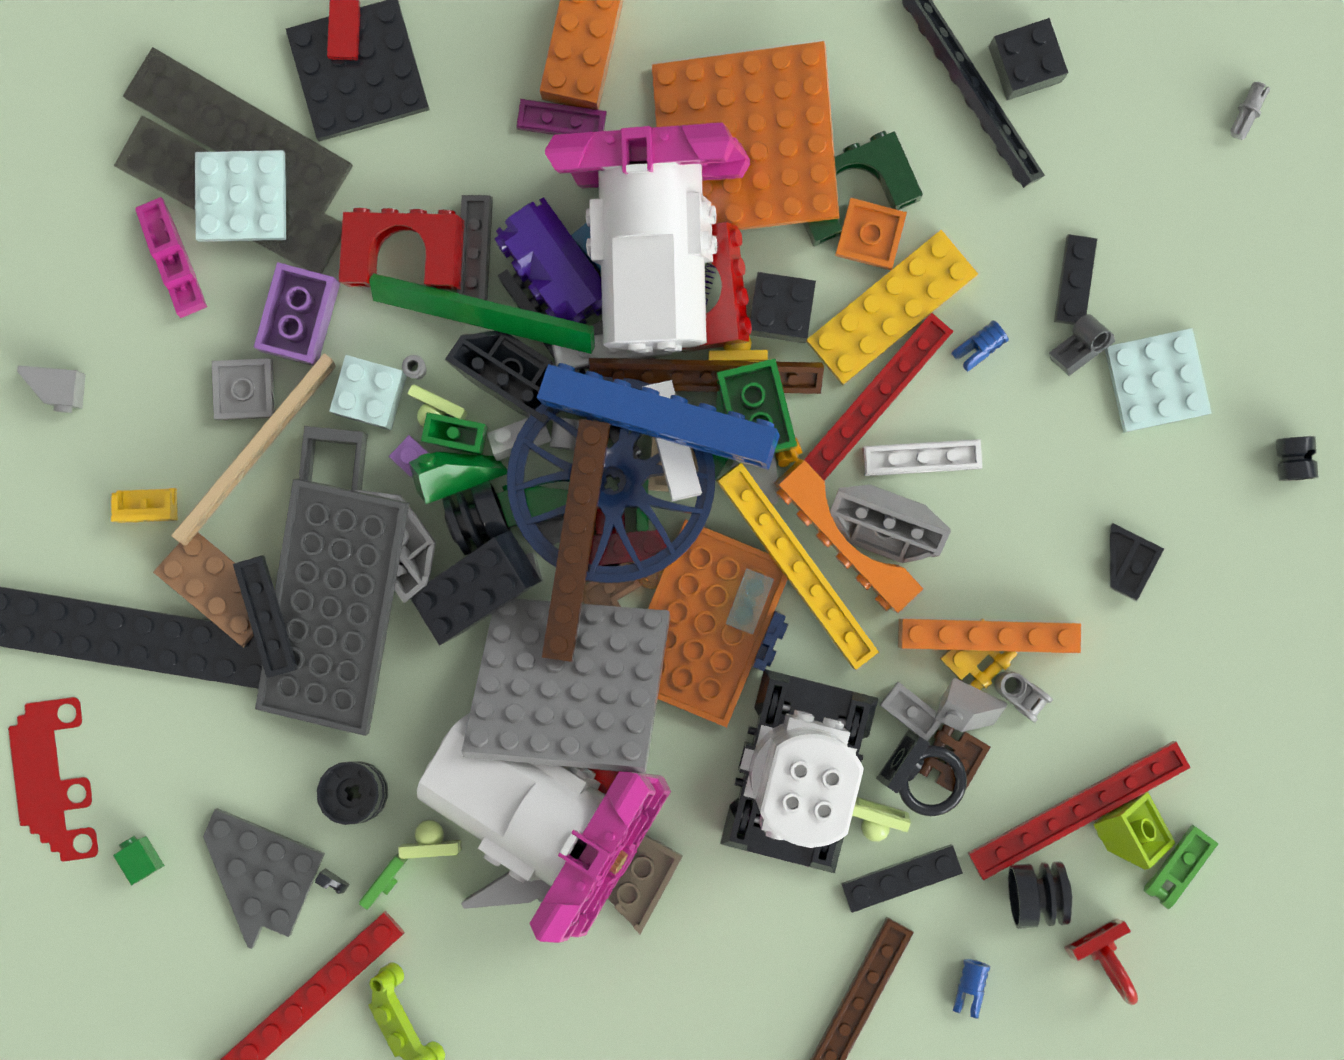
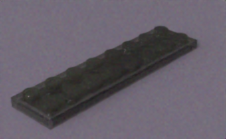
[123,47,353,215]
[114,116,342,274]

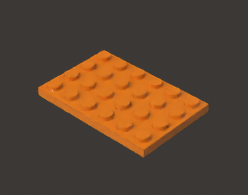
[648,519,787,728]

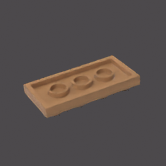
[153,532,254,648]

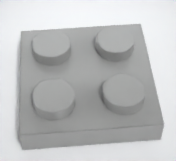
[212,358,275,420]

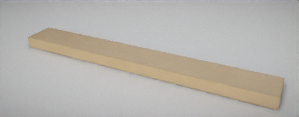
[171,353,336,545]

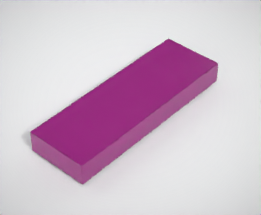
[516,99,607,135]

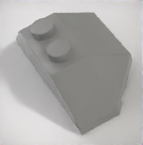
[830,485,951,563]
[355,490,436,603]

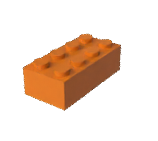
[540,0,623,110]

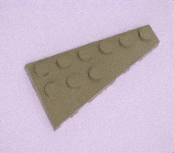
[608,835,683,935]

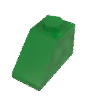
[421,412,488,455]

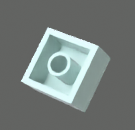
[329,355,407,430]

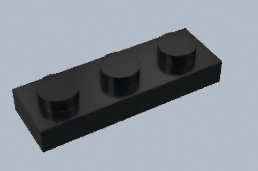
[1054,234,1097,325]

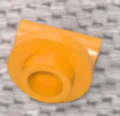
[775,437,803,467]

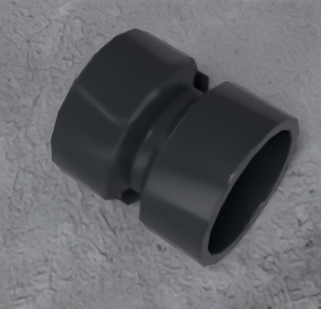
[1276,436,1319,481]

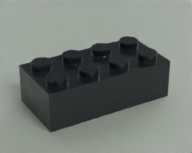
[410,530,542,646]

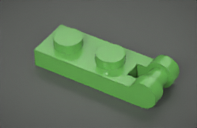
[1143,825,1219,909]

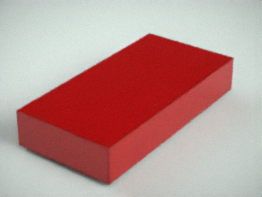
[327,0,361,60]

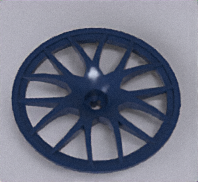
[507,377,716,583]

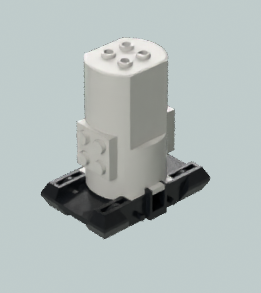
[720,669,878,873]

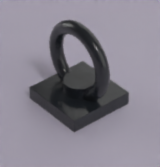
[876,730,967,816]

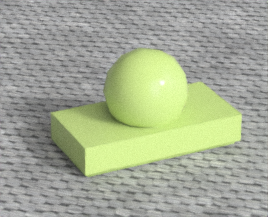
[407,384,468,428]
[852,797,911,842]
[398,820,462,859]

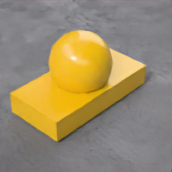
[708,336,768,362]

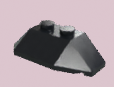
[445,331,554,424]

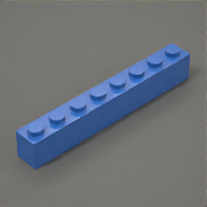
[537,363,780,470]

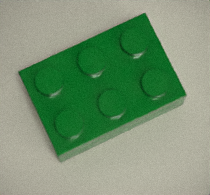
[716,358,797,463]

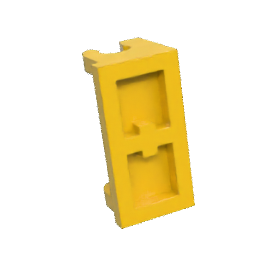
[111,488,178,523]

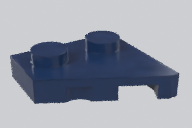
[751,611,788,671]

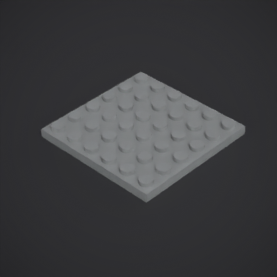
[462,599,670,774]

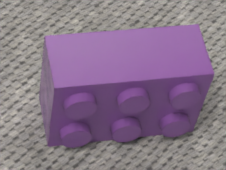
[254,262,340,366]

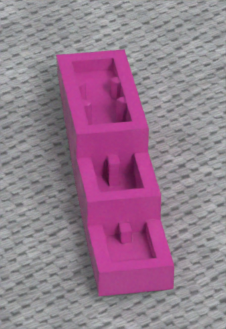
[135,197,207,318]

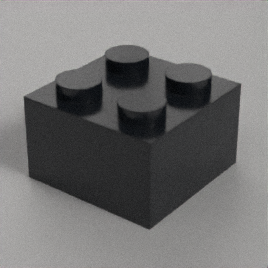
[988,18,1069,100]
[749,272,816,343]

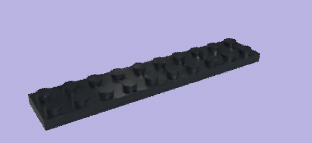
[0,586,262,689]

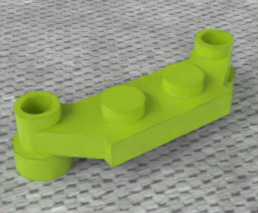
[368,962,445,1060]

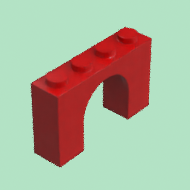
[339,208,464,290]
[680,222,752,353]

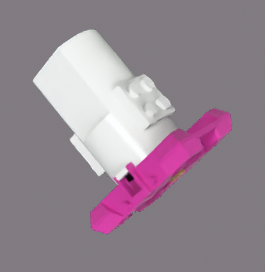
[545,122,750,354]
[417,713,671,943]

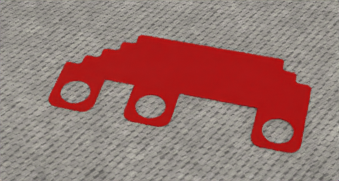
[8,697,98,862]

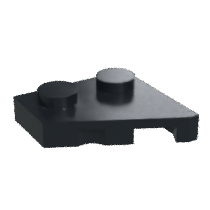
[1110,523,1164,602]

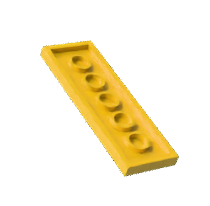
[806,230,978,386]

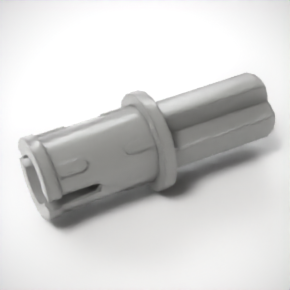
[1230,82,1270,140]

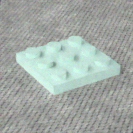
[195,150,286,242]
[1105,328,1212,433]

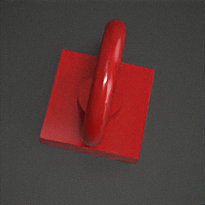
[1064,919,1138,1005]

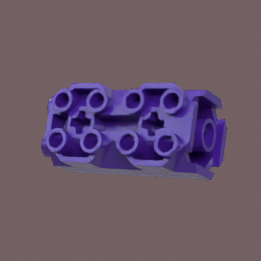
[494,197,602,324]

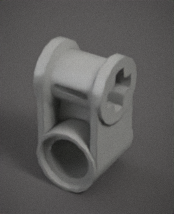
[995,671,1053,723]

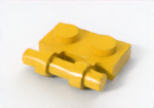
[940,618,1018,690]

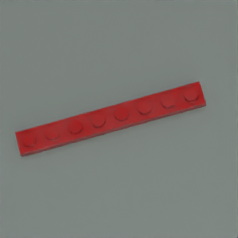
[778,313,954,490]
[968,741,1191,881]
[220,911,405,1060]

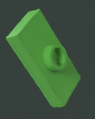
[359,854,408,910]

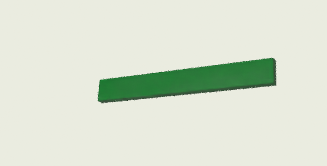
[369,273,595,354]

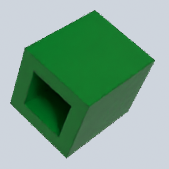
[113,836,165,886]

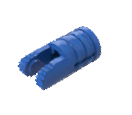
[951,320,1009,372]
[953,959,991,1019]

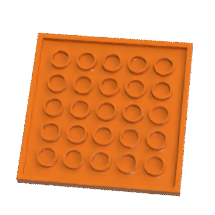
[652,41,839,230]

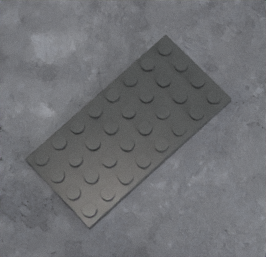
[255,478,409,736]

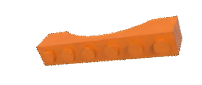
[774,459,923,613]
[898,619,1081,653]

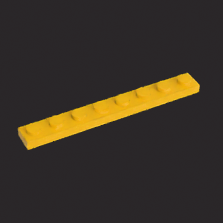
[716,463,879,670]

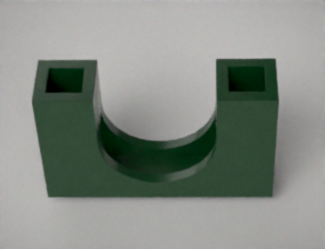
[803,131,923,247]

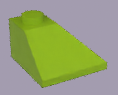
[1093,791,1176,870]

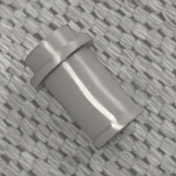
[402,355,427,379]

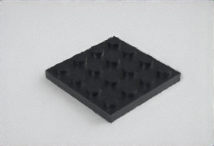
[286,0,430,142]

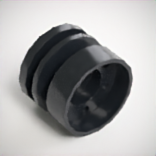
[442,481,511,556]
[317,761,388,825]
[1008,861,1072,929]

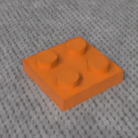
[835,198,907,270]

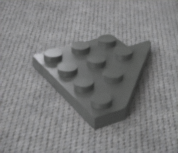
[203,808,325,949]

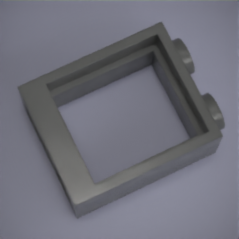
[299,426,368,491]

